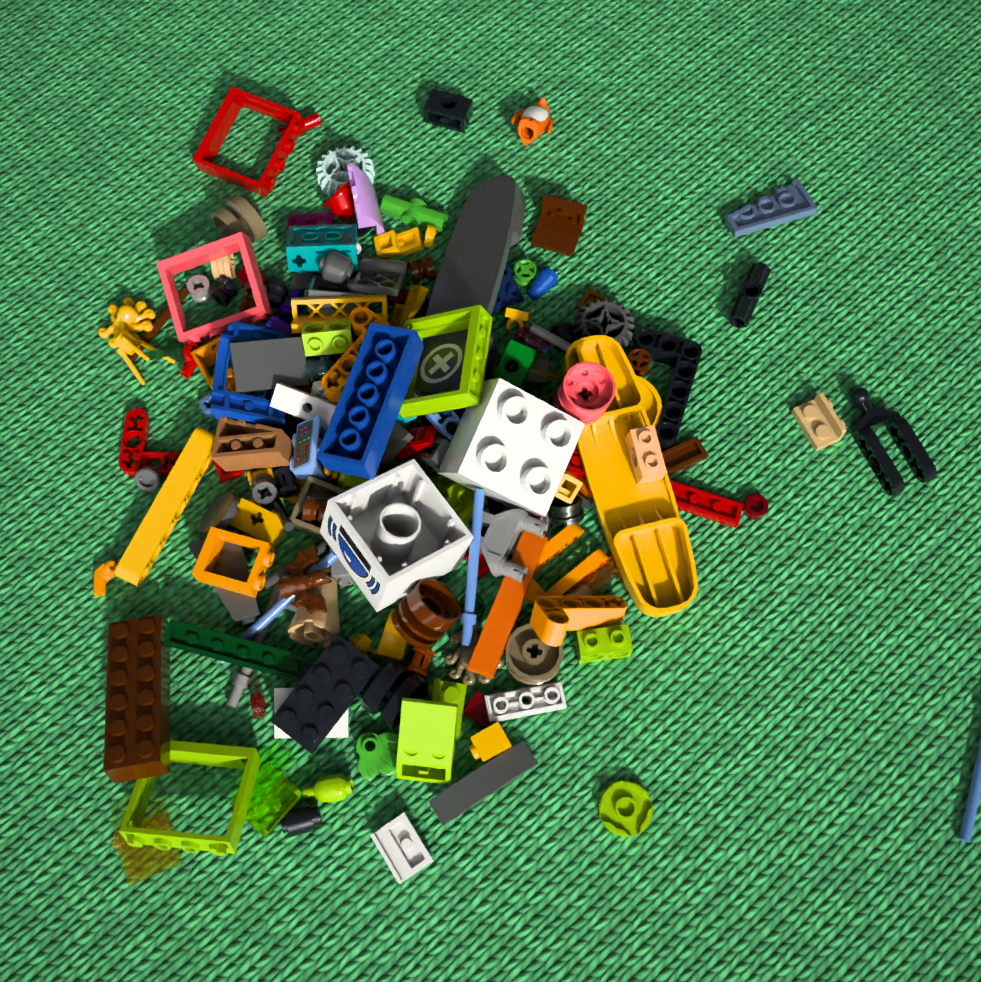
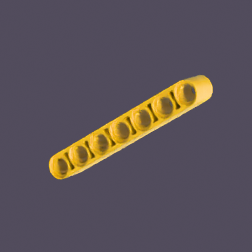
[114,426,216,587]

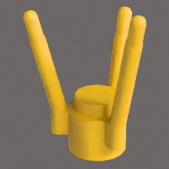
[114,331,176,385]

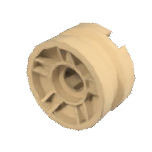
[211,254,235,280]

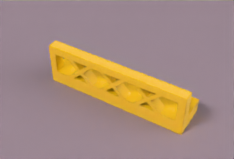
[291,295,388,333]

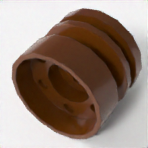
[391,578,461,649]

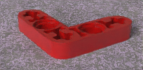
[119,408,181,477]

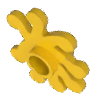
[98,297,156,348]

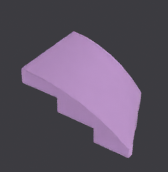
[347,164,385,236]

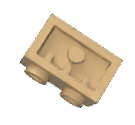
[791,392,846,451]

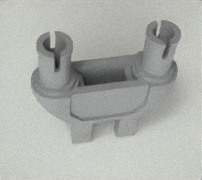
[468,508,549,583]

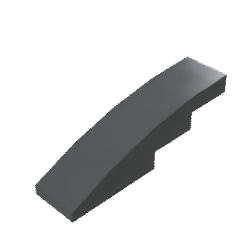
[429,740,538,826]

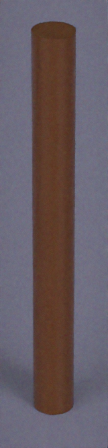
[128,288,189,362]

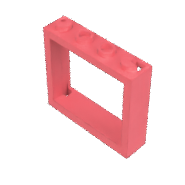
[156,231,273,345]

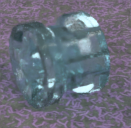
[306,356,333,382]

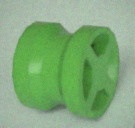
[514,259,537,288]

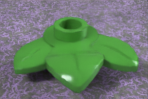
[356,732,399,782]

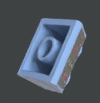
[290,416,328,480]

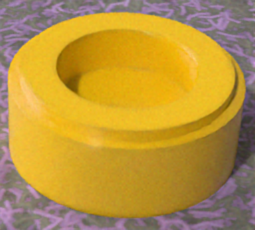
[424,224,437,248]

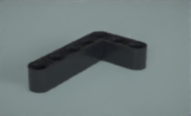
[633,328,702,451]

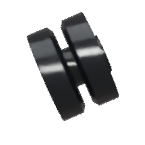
[362,659,427,729]

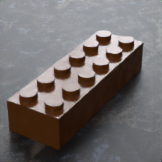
[103,615,170,783]

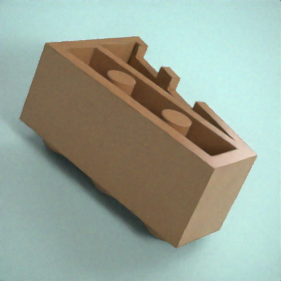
[211,416,294,472]

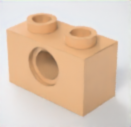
[625,425,667,485]

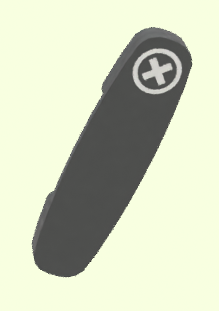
[415,175,526,396]

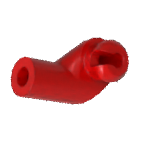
[180,342,199,378]

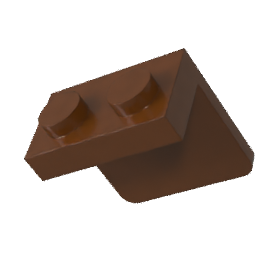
[531,194,587,256]

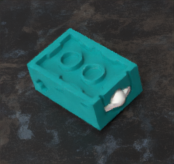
[286,224,361,274]

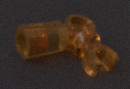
[583,555,629,596]

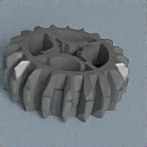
[572,297,635,349]

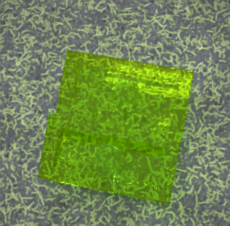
[230,761,304,838]

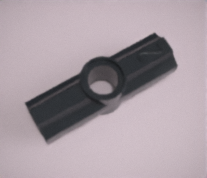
[728,262,771,329]

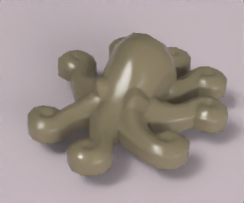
[444,620,504,685]

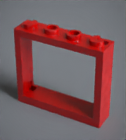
[192,86,305,197]

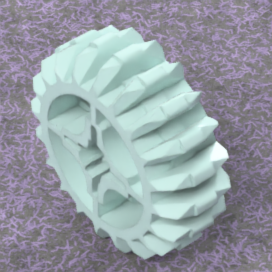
[316,145,375,198]

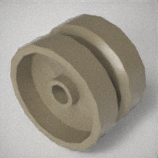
[211,195,268,254]
[505,623,563,687]

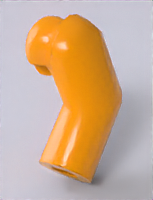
[93,560,118,596]

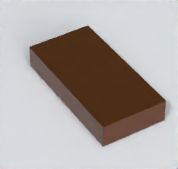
[661,436,708,476]

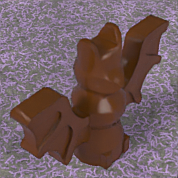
[278,544,332,614]

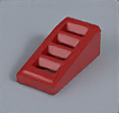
[394,425,437,461]

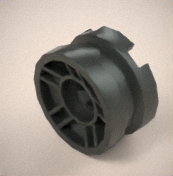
[549,495,584,526]

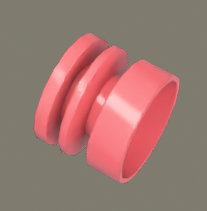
[555,361,616,425]

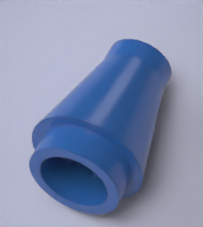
[527,266,558,301]

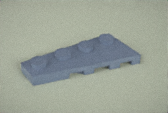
[725,178,817,238]

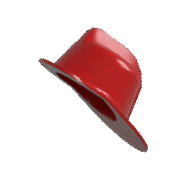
[323,181,355,221]

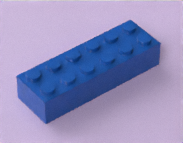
[317,322,424,480]

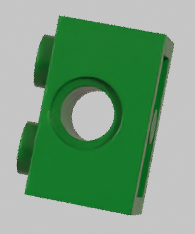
[489,339,538,390]

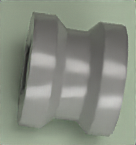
[187,275,212,304]

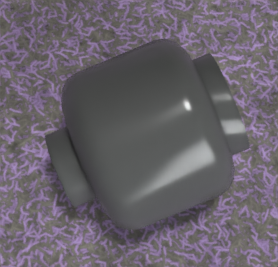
[318,251,355,286]

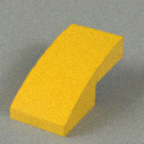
[373,227,424,258]
[390,285,428,328]
[377,609,408,662]

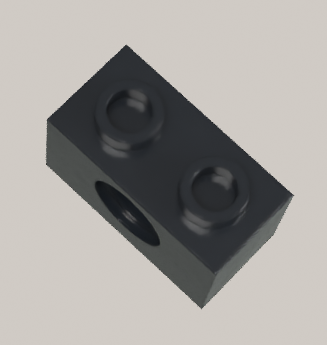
[424,89,473,133]

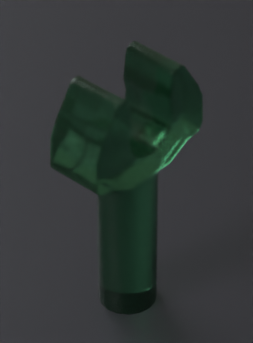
[144,338,184,362]

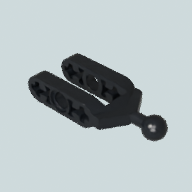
[850,387,937,496]

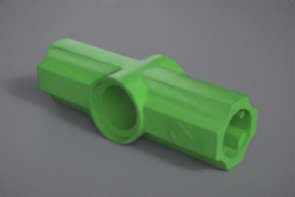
[380,193,449,233]

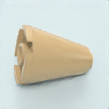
[288,574,340,648]

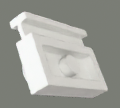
[370,813,434,884]

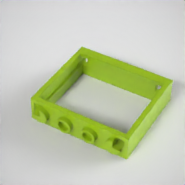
[399,305,493,418]
[119,740,261,856]

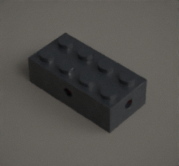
[269,632,382,754]

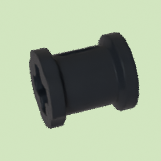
[273,466,301,498]

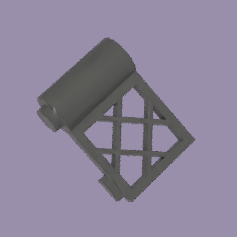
[347,257,409,296]

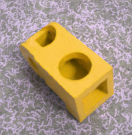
[555,470,583,504]

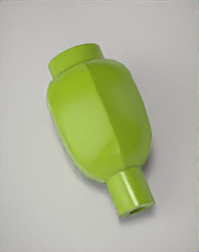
[303,774,354,802]

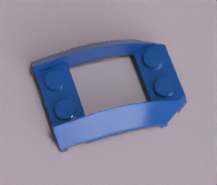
[210,321,286,428]

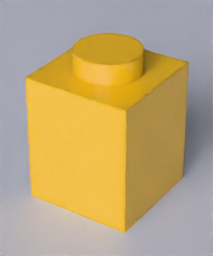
[468,722,511,765]

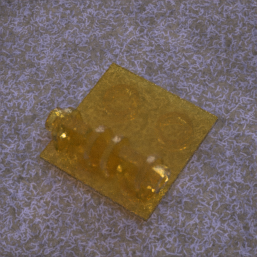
[111,811,183,886]

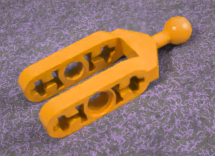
[523,523,610,604]

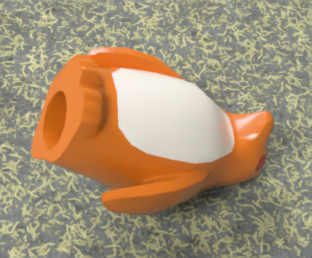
[511,97,553,146]

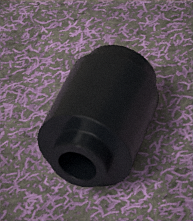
[280,802,323,837]

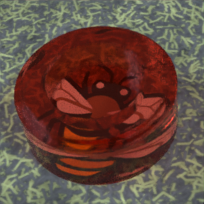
[250,691,266,719]

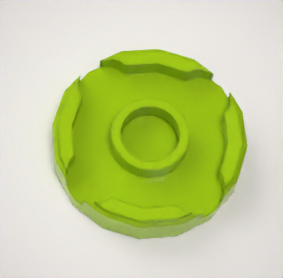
[598,780,653,837]

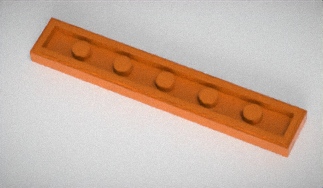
[467,530,548,679]

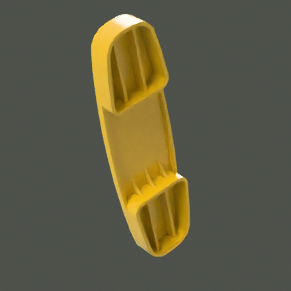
[563,335,698,617]

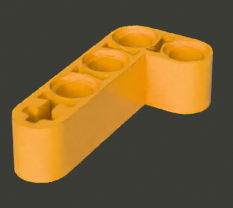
[321,307,390,403]
[529,595,628,647]

